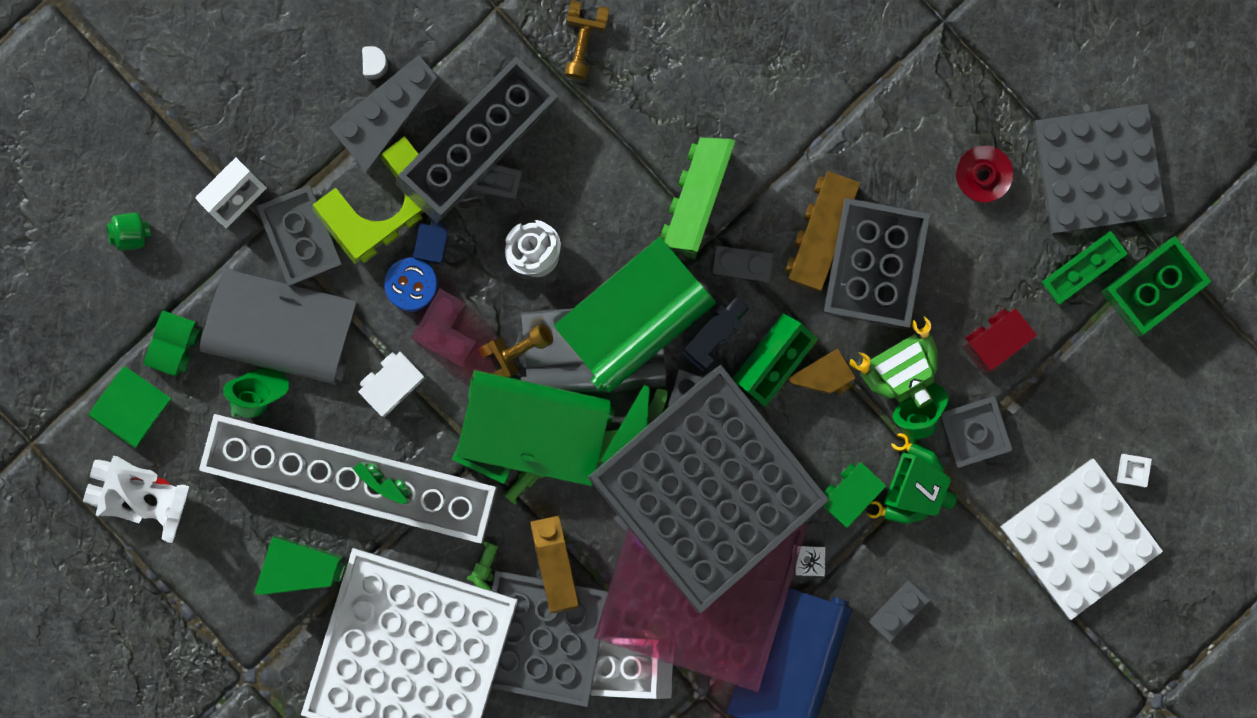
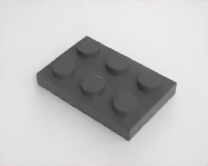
[256,185,343,287]

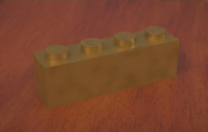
[784,171,860,293]

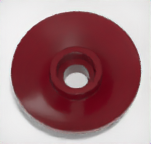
[956,145,1013,203]

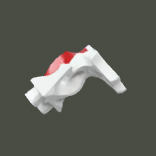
[83,456,189,543]

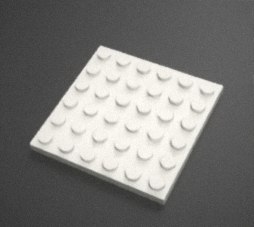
[301,548,518,718]

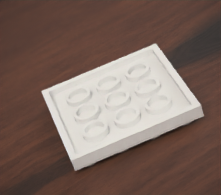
[1000,458,1163,620]

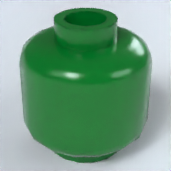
[106,212,150,251]

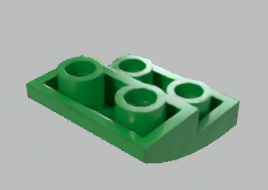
[88,366,171,449]
[352,461,412,505]

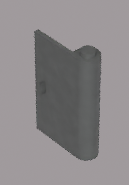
[200,268,357,385]
[521,308,667,395]

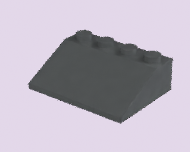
[824,198,930,330]

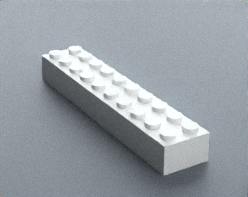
[199,414,497,543]

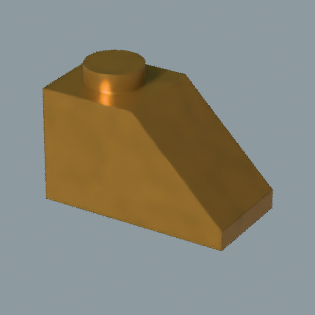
[787,349,855,396]

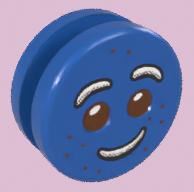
[384,258,439,312]

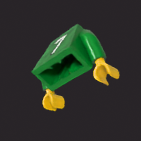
[867,433,957,524]

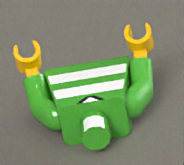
[850,316,938,408]

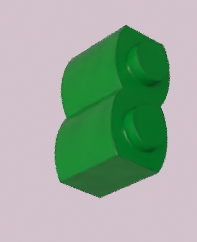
[143,311,201,377]

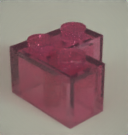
[411,288,478,369]

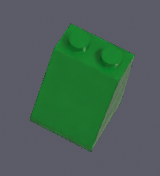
[254,536,348,595]

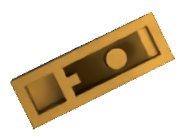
[530,516,579,614]

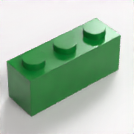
[732,313,818,407]

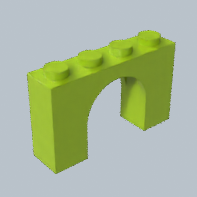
[312,136,424,264]

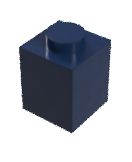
[413,220,450,265]

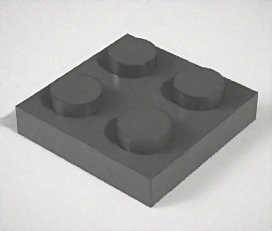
[940,396,1013,468]

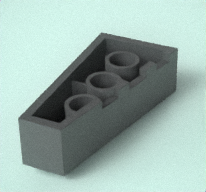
[329,55,440,176]

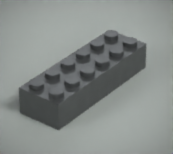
[395,56,558,224]

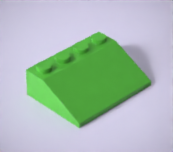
[660,138,735,260]

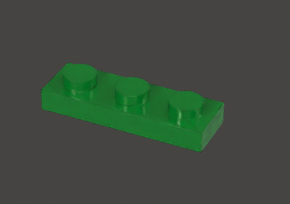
[1040,231,1128,306]

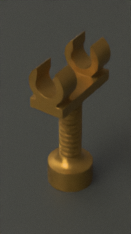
[564,0,609,80]
[478,323,553,378]

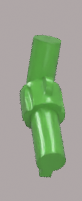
[504,454,545,505]
[467,541,498,591]

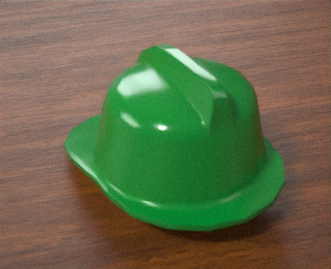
[223,369,289,418]
[893,383,949,443]

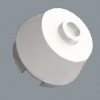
[505,220,561,277]

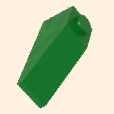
[600,385,649,463]

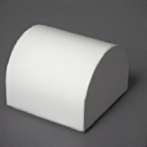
[362,46,388,80]

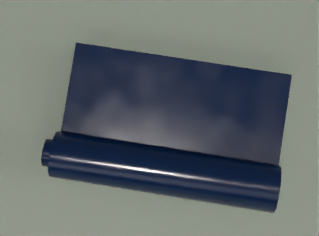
[727,581,853,718]

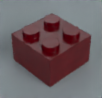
[962,308,1037,374]

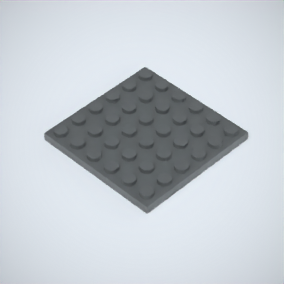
[587,365,829,613]

